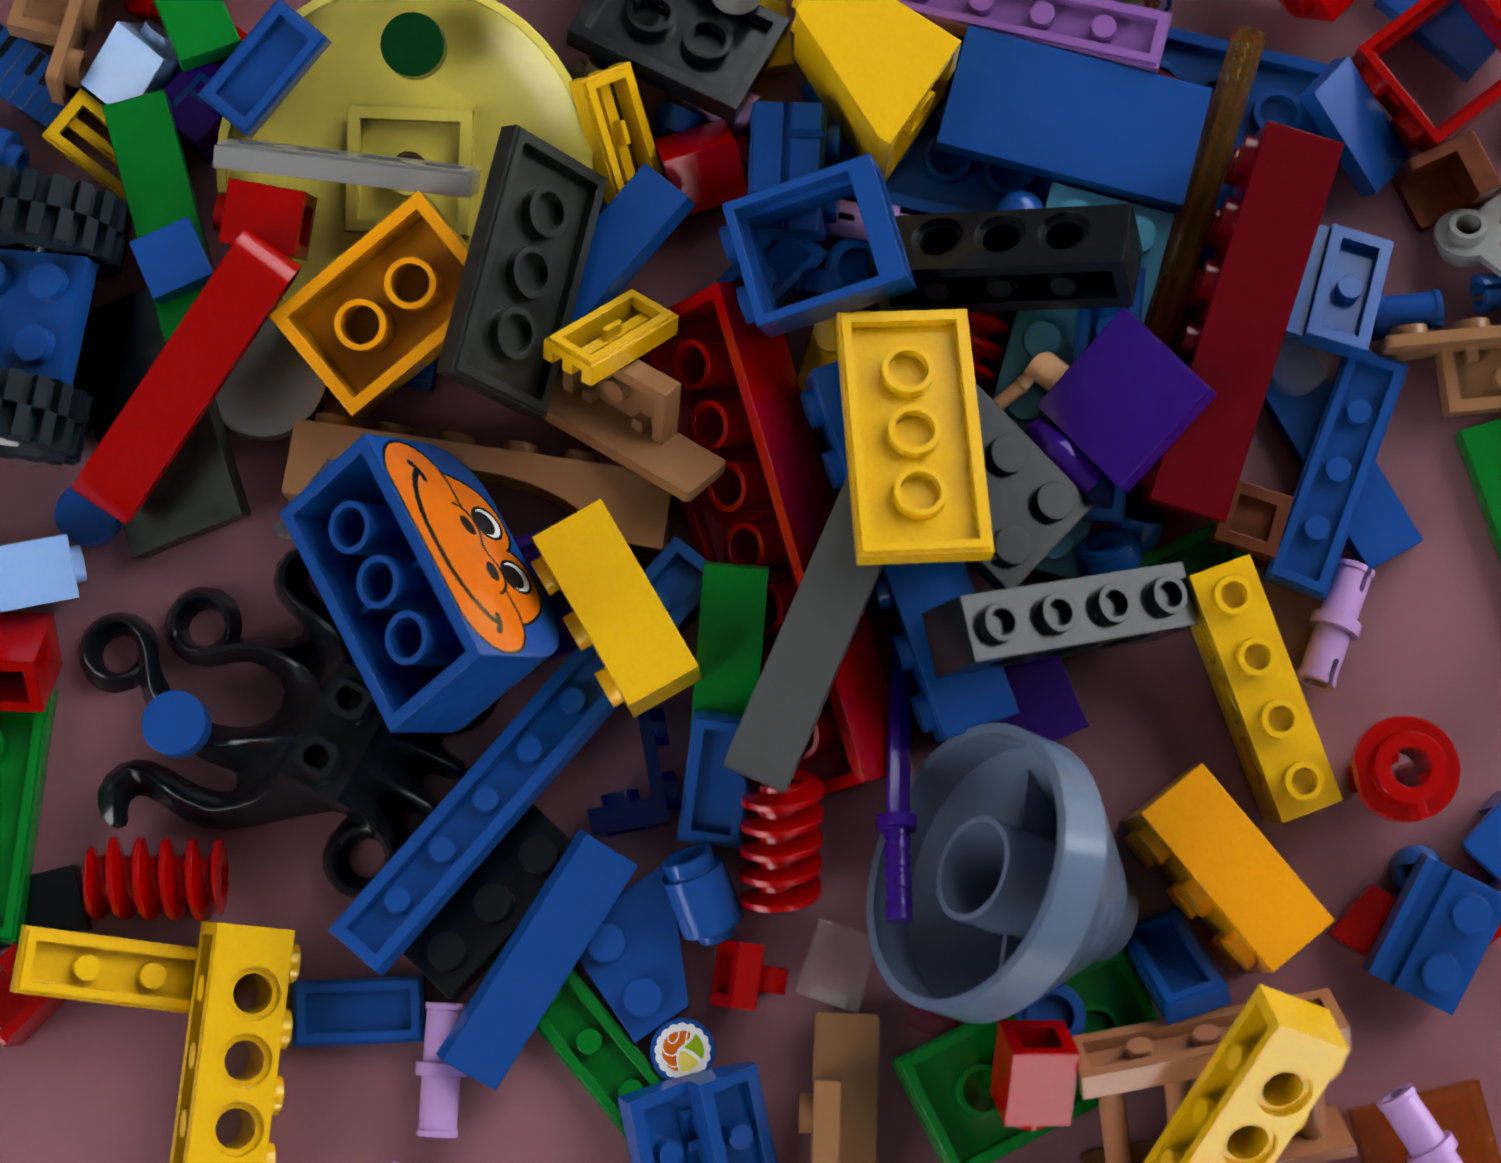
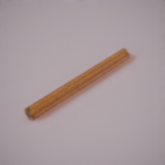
[1144,25,1267,350]

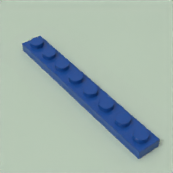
[328,536,708,977]

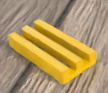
[568,61,664,203]
[41,88,127,202]
[543,289,679,387]

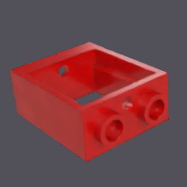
[1351,0,1501,153]

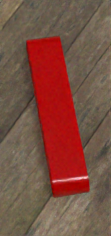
[71,228,302,525]

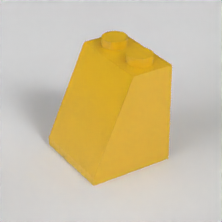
[790,0,962,183]

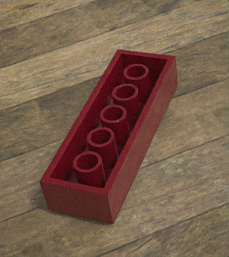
[1134,120,1345,526]

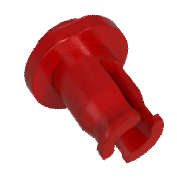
[1347,715,1461,823]

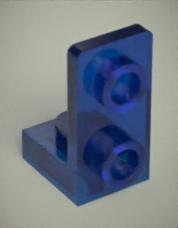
[588,706,681,839]

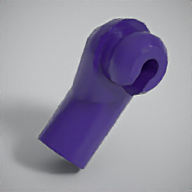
[1024,418,1104,494]

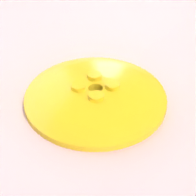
[216,0,594,307]

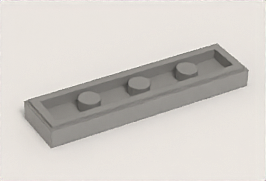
[213,137,480,198]

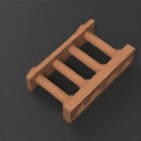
[1071,988,1357,1163]

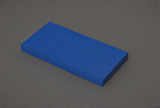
[935,25,1213,213]

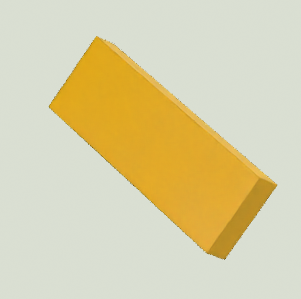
[10,925,198,1014]

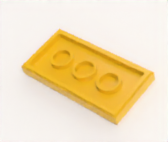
[835,309,995,566]

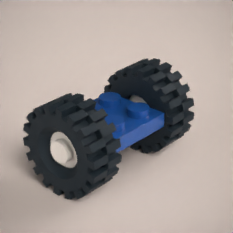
[0,165,132,466]

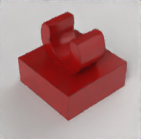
[709,940,788,1012]

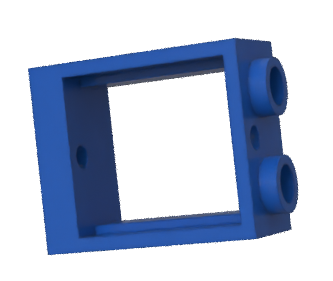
[719,153,917,338]

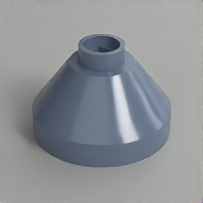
[867,723,1139,1024]

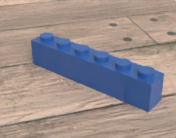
[800,361,1020,743]

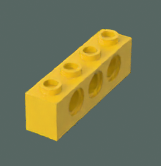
[1186,554,1343,823]
[170,921,301,1163]
[1143,984,1351,1163]

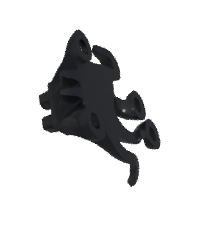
[79,547,499,898]

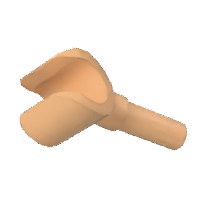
[992,351,1070,410]

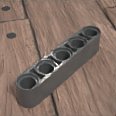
[723,475,884,793]

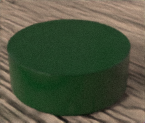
[380,12,447,80]

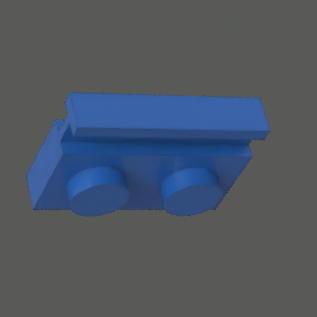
[1285,223,1394,362]
[1361,852,1501,1016]

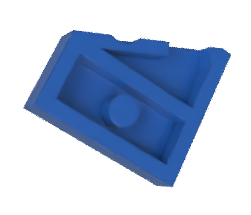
[579,865,690,1043]

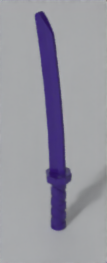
[876,627,917,924]

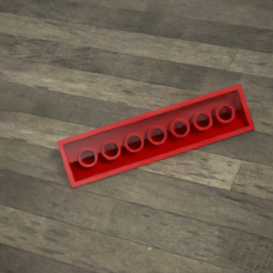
[639,281,913,796]

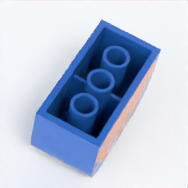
[279,433,559,733]

